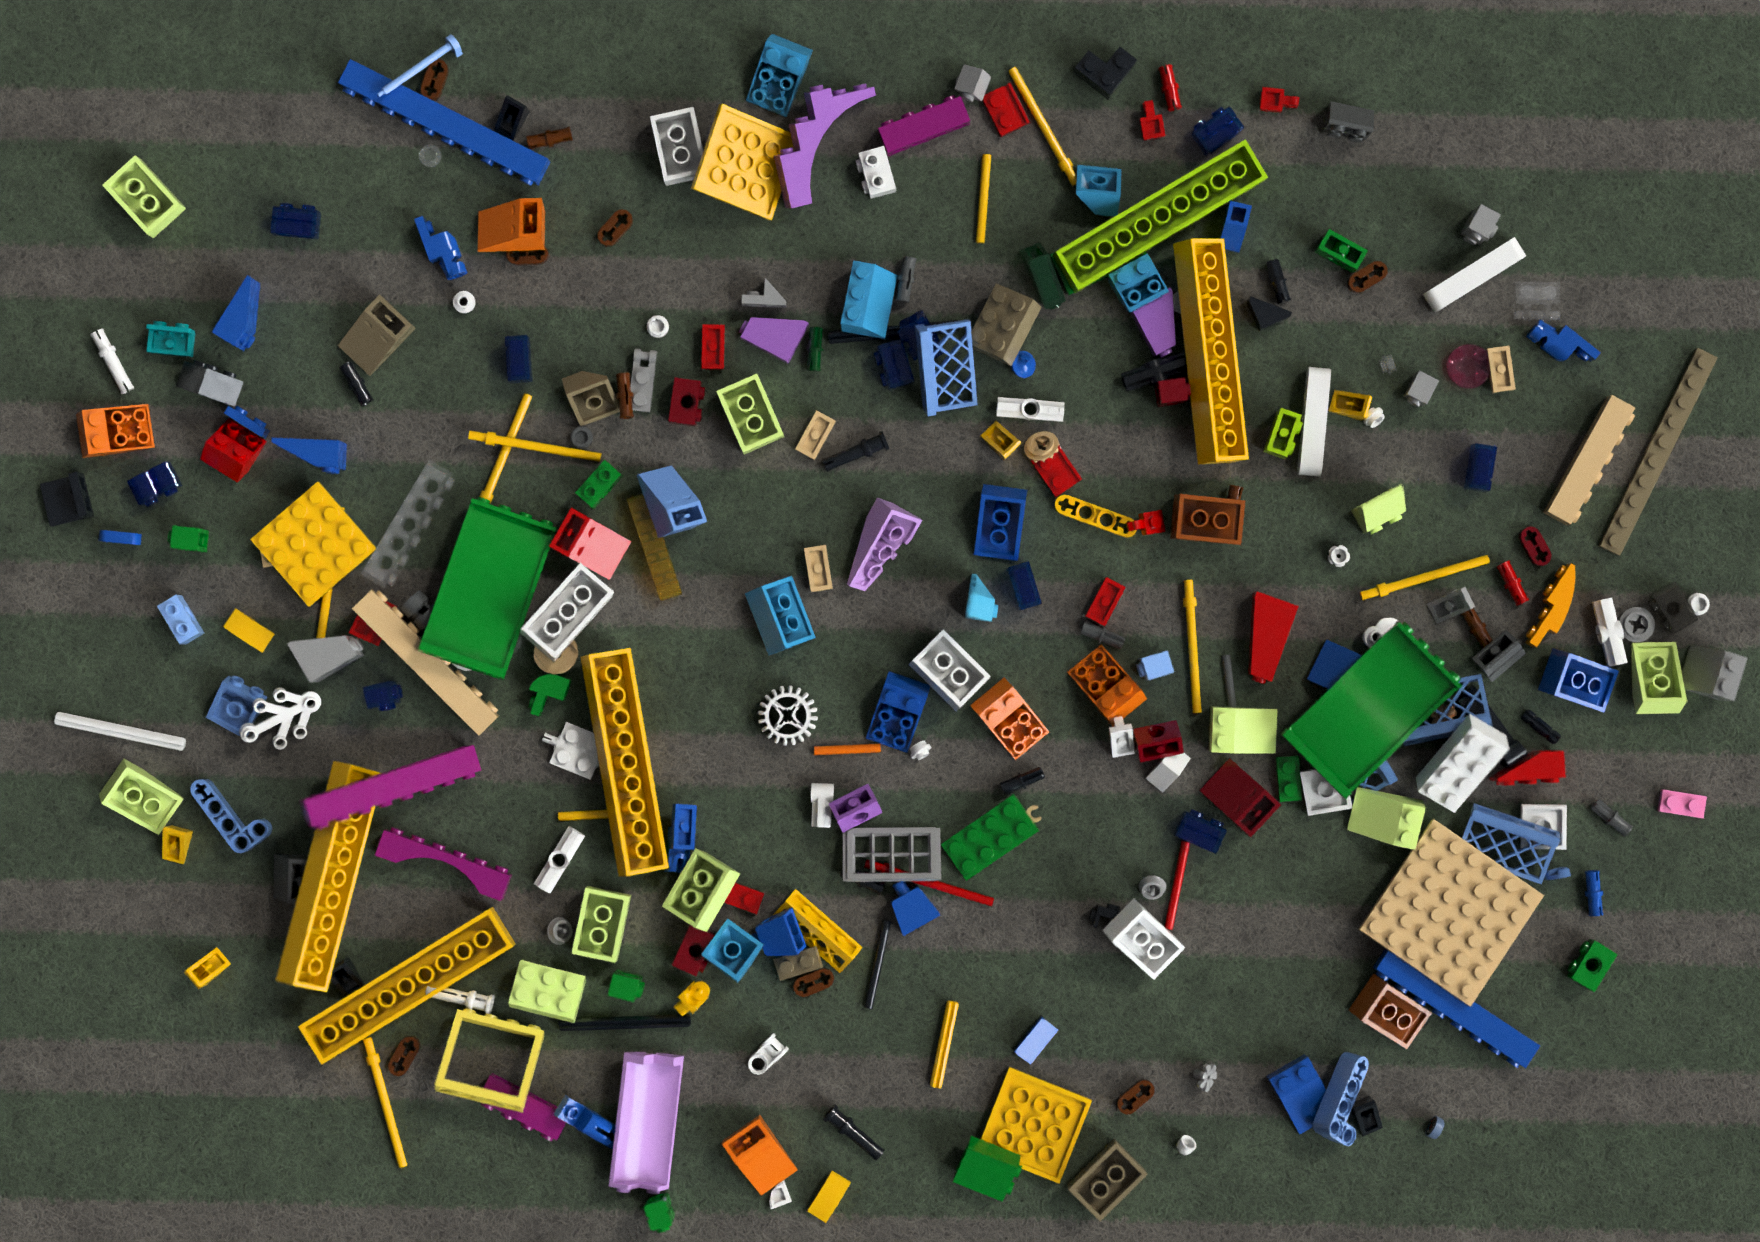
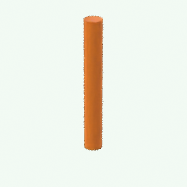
[814,744,881,755]

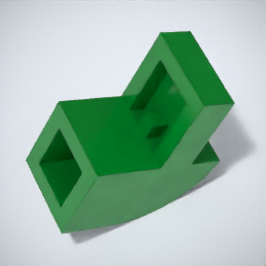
[529,674,572,716]

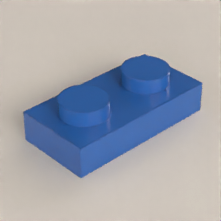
[224,405,270,438]

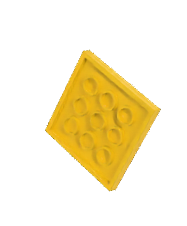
[691,104,794,220]
[250,481,377,607]
[980,1066,1092,1184]

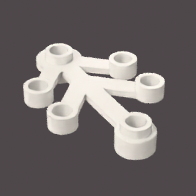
[239,687,321,750]

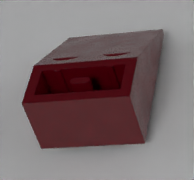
[1199,758,1281,837]

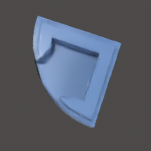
[1544,866,1571,880]

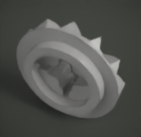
[1620,607,1655,642]

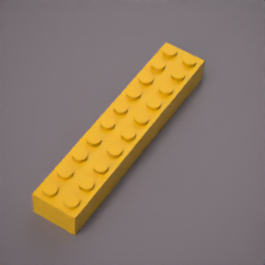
[1173,239,1249,465]
[580,648,669,877]
[276,761,380,992]
[298,907,516,1065]

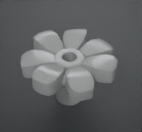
[1193,1064,1217,1092]

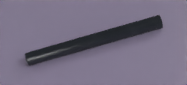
[864,920,891,1009]

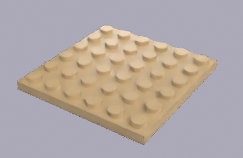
[1358,819,1544,1007]

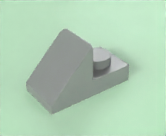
[741,278,787,308]
[1427,587,1475,624]

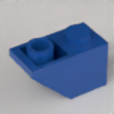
[1219,201,1252,253]

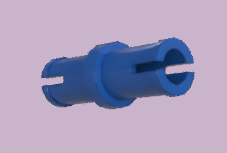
[1585,870,1604,916]

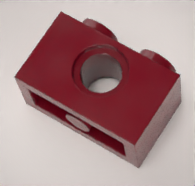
[668,377,705,427]
[1154,378,1191,407]
[1133,720,1184,763]
[672,925,715,976]

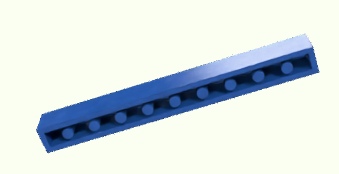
[338,59,550,186]

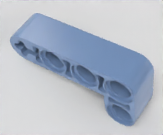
[190,779,272,853]
[1313,1052,1369,1146]

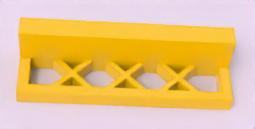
[773,889,862,973]

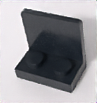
[40,472,94,527]

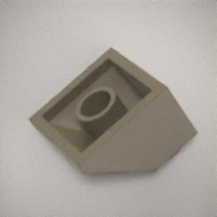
[562,371,620,426]

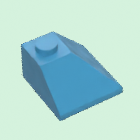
[1076,165,1121,217]
[701,918,764,983]

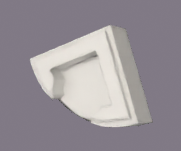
[769,1180,792,1209]

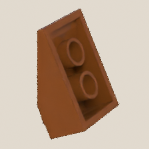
[1170,494,1245,545]
[1349,974,1432,1049]

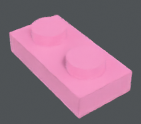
[1658,789,1707,818]

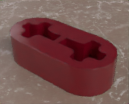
[1519,527,1552,566]

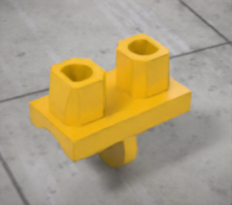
[674,981,710,1016]

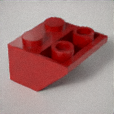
[200,418,267,483]

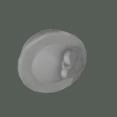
[1139,875,1166,900]
[547,917,573,945]

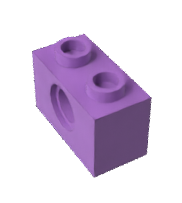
[829,784,882,833]

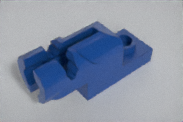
[414,216,467,280]
[1526,320,1601,362]
[664,804,697,873]
[554,1095,616,1149]

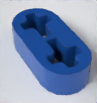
[98,530,142,545]

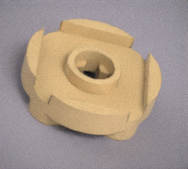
[534,640,579,675]

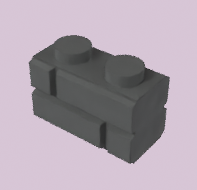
[1472,630,1526,682]

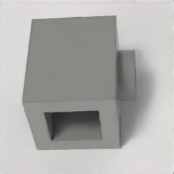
[955,64,991,102]
[1404,370,1439,407]

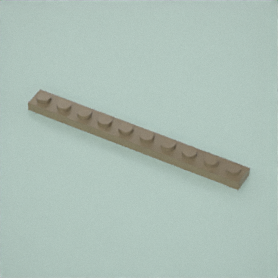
[1599,348,1718,556]

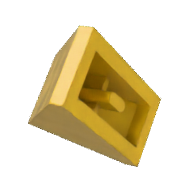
[1329,390,1372,421]
[981,421,1021,460]
[162,825,193,864]
[184,947,231,989]

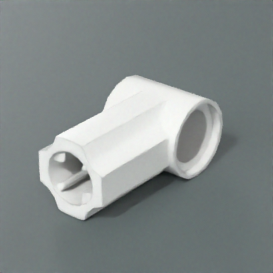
[811,783,834,827]

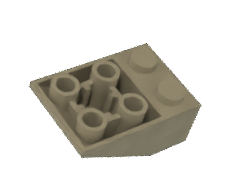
[338,294,416,376]

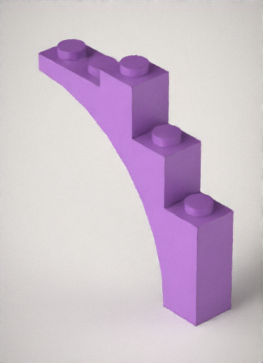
[774,83,876,208]

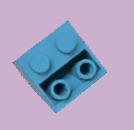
[1108,253,1169,313]

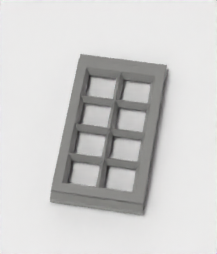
[843,827,941,882]

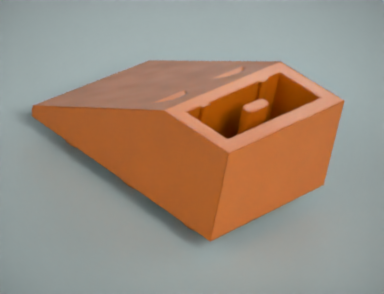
[477,198,545,252]
[76,404,155,458]
[1067,644,1147,727]
[970,677,1049,760]
[722,1115,798,1195]

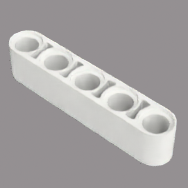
[1423,237,1526,313]
[1297,367,1331,477]

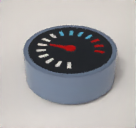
[1425,1116,1444,1139]

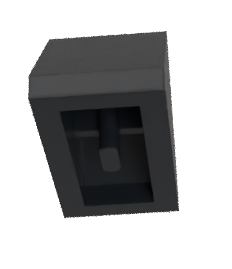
[494,95,530,141]
[1247,296,1292,331]
[330,957,365,997]
[1351,1096,1383,1136]

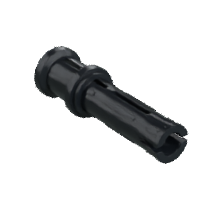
[822,431,890,472]
[823,1104,885,1161]

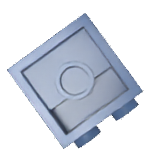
[206,676,268,737]

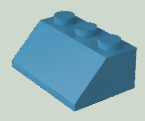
[841,260,897,339]
[745,576,816,655]

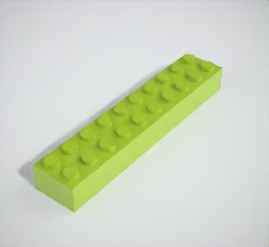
[1052,139,1268,293]

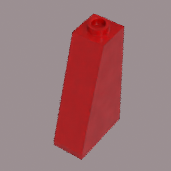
[1248,591,1299,684]

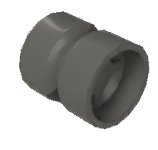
[400,590,434,632]

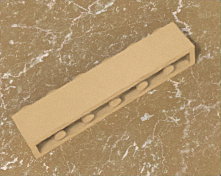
[1543,395,1635,526]

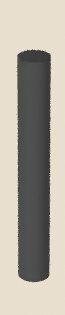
[1221,655,1237,707]

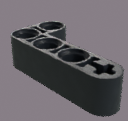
[1456,685,1528,769]

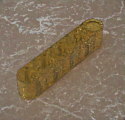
[627,493,682,601]

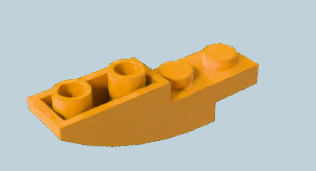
[1525,563,1575,648]

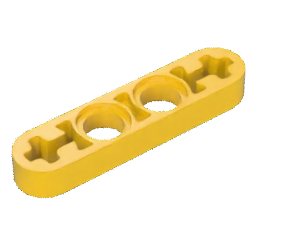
[1054,495,1137,538]

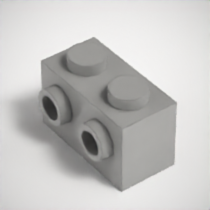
[1460,204,1500,245]

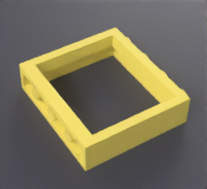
[435,1008,544,1113]

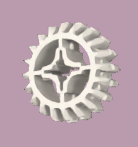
[758,686,818,746]

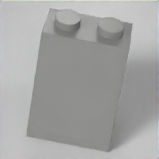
[288,636,364,683]
[1682,645,1747,701]

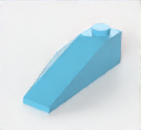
[965,574,998,622]

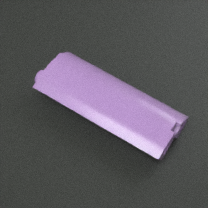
[609,1052,684,1194]

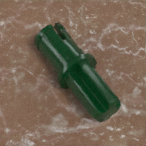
[806,327,824,371]

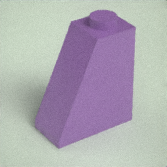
[1131,287,1176,358]
[739,317,809,364]

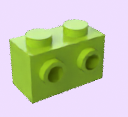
[1263,408,1303,459]

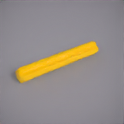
[930,1000,958,1088]

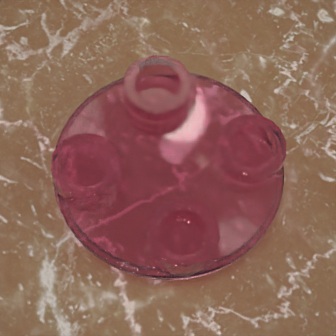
[1447,344,1490,389]

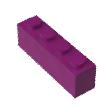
[878,95,970,156]
[481,1073,566,1141]

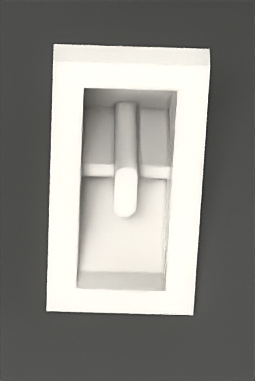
[1145,753,1191,793]

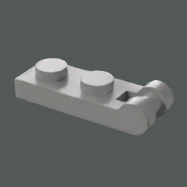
[631,348,657,413]

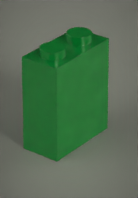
[953,1136,1022,1202]

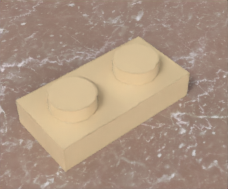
[1486,346,1516,393]
[795,410,836,460]
[804,545,833,592]

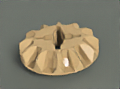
[1024,431,1060,463]

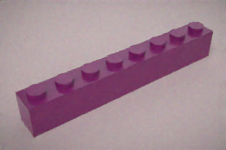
[299,745,481,829]

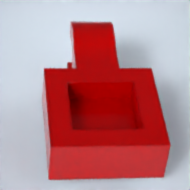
[1259,87,1299,113]
[1139,100,1166,141]
[1126,510,1166,536]

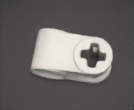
[748,1033,789,1075]

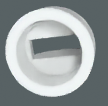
[1176,1135,1196,1155]

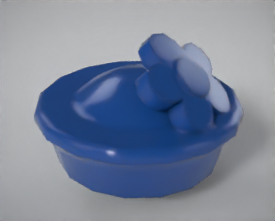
[1011,351,1036,378]

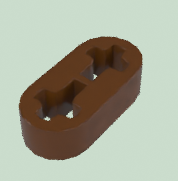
[421,59,449,101]
[598,209,633,247]
[506,247,549,265]
[1348,261,1388,293]
[793,968,834,997]
[388,1036,421,1076]
[1117,1079,1155,1115]

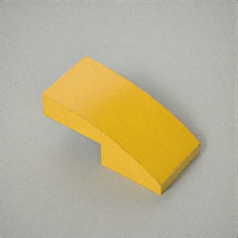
[223,608,275,653]
[807,1171,851,1223]

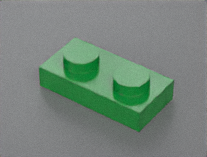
[1276,756,1302,802]

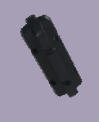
[1521,710,1561,744]

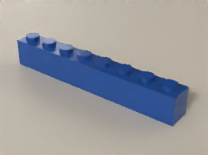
[1373,949,1540,1068]

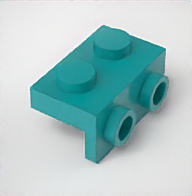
[146,321,195,357]

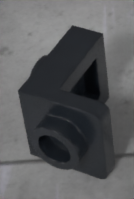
[1089,903,1121,928]

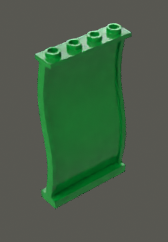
[418,497,557,680]
[1281,621,1462,799]

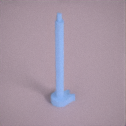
[377,34,463,97]

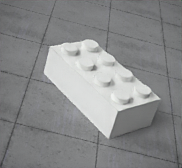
[520,563,614,662]
[1416,714,1509,813]

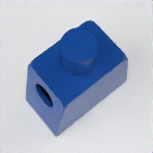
[891,881,940,936]
[751,908,807,956]

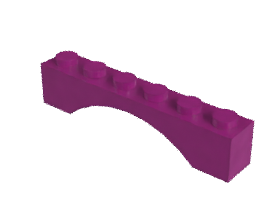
[375,827,512,901]

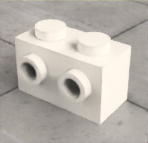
[855,146,896,199]

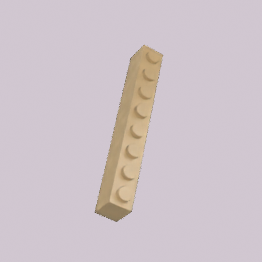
[352,590,499,736]

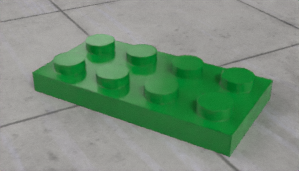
[941,794,1039,881]

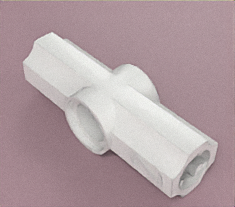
[996,397,1064,422]
[1592,598,1627,667]
[534,826,585,893]

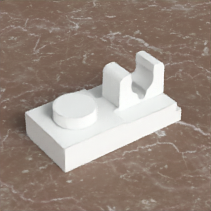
[1109,716,1134,758]

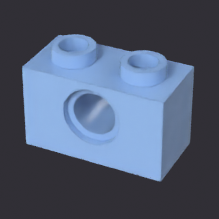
[157,595,204,645]
[1136,651,1174,680]

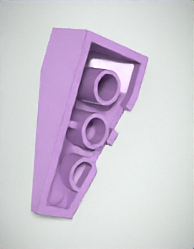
[847,498,922,591]

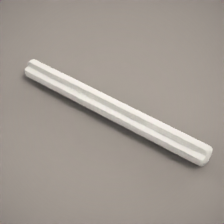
[54,712,186,751]

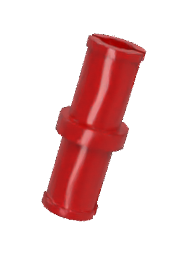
[1158,64,1182,112]
[1496,560,1529,606]

